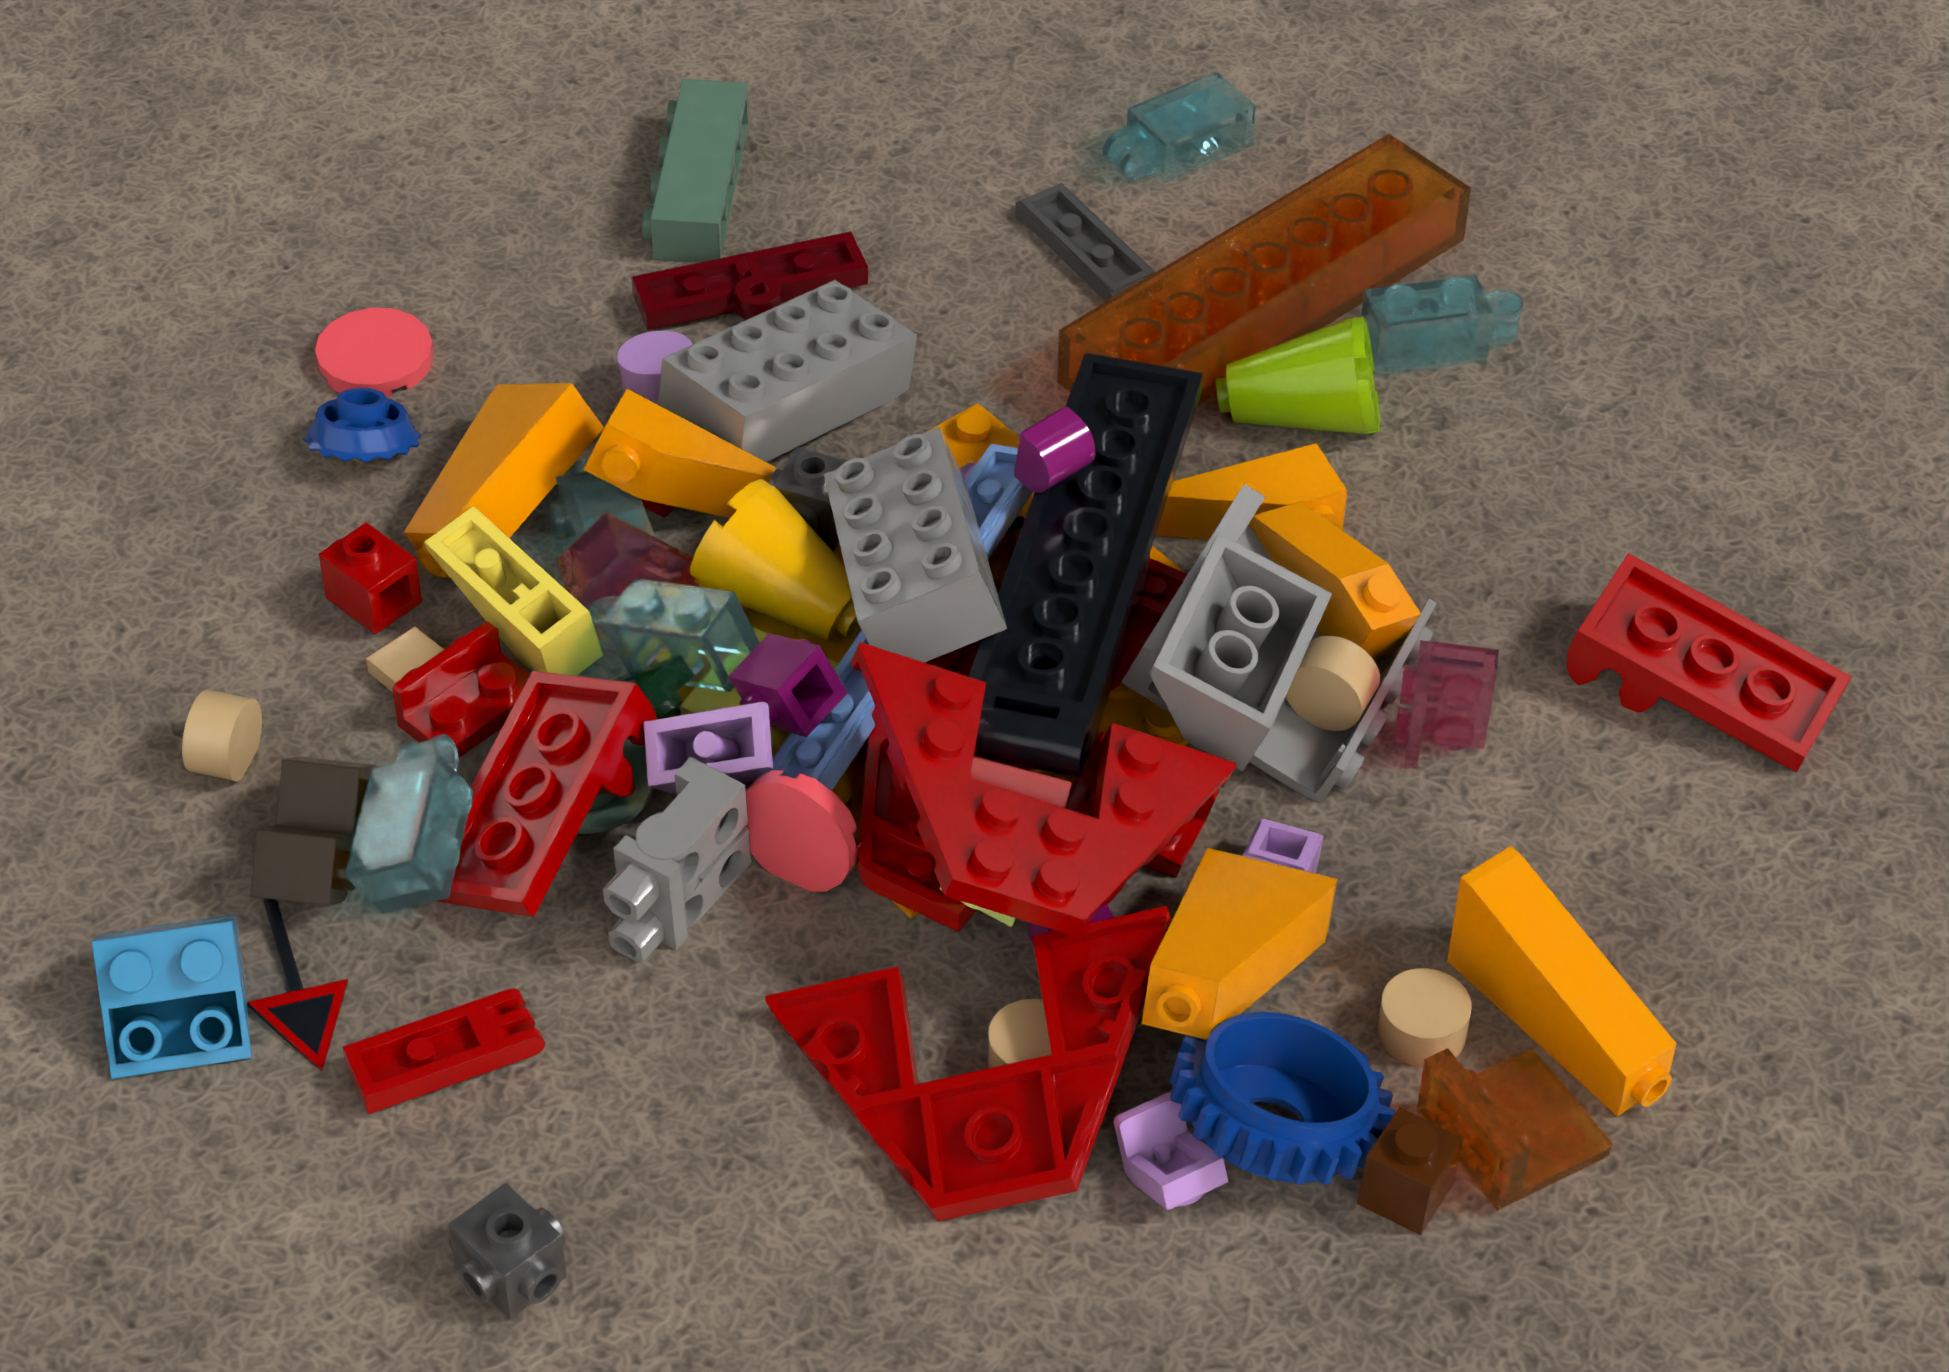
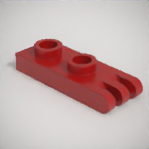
[343,988,545,1115]

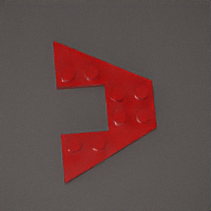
[851,642,1236,937]
[765,906,1172,1221]

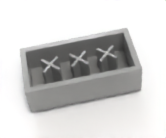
[658,280,917,462]
[824,427,1007,662]

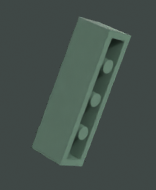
[642,79,749,263]

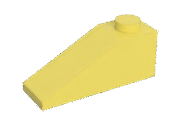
[424,506,603,676]

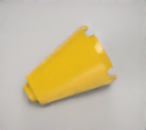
[690,479,860,641]

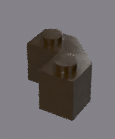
[250,756,383,906]

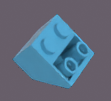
[91,914,252,1079]

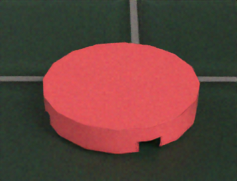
[315,307,434,397]
[745,770,861,892]

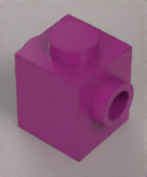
[728,633,848,738]

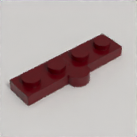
[631,231,868,330]

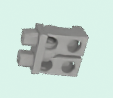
[603,757,751,963]

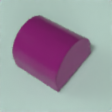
[1014,406,1095,493]

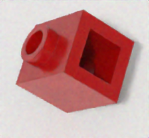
[319,522,422,635]

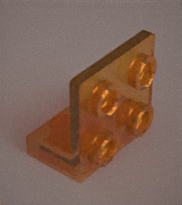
[1416,1048,1612,1211]

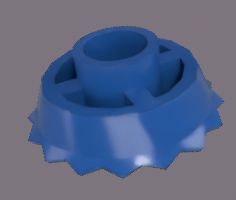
[302,388,422,464]

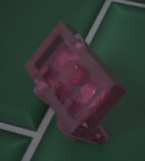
[1394,640,1499,769]

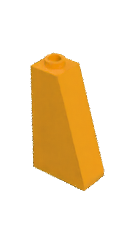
[403,383,604,578]
[1447,846,1677,1117]
[1141,848,1338,1040]

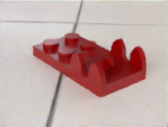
[1566,553,1852,773]
[417,671,658,917]

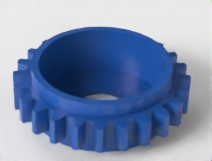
[1169,1011,1395,1185]

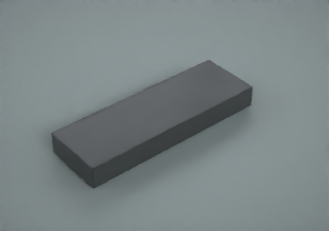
[1015,183,1158,307]

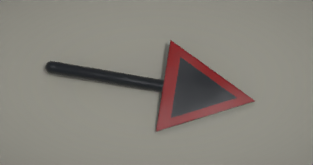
[247,898,348,1071]

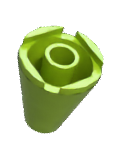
[1216,316,1380,435]

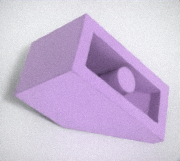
[644,702,773,795]

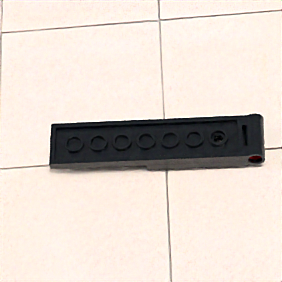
[968,353,1203,777]

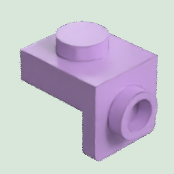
[1113,1092,1228,1210]

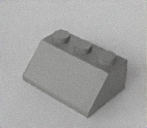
[1149,533,1332,771]

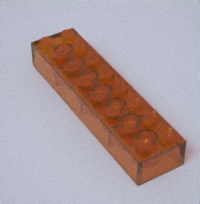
[1057,134,1471,406]

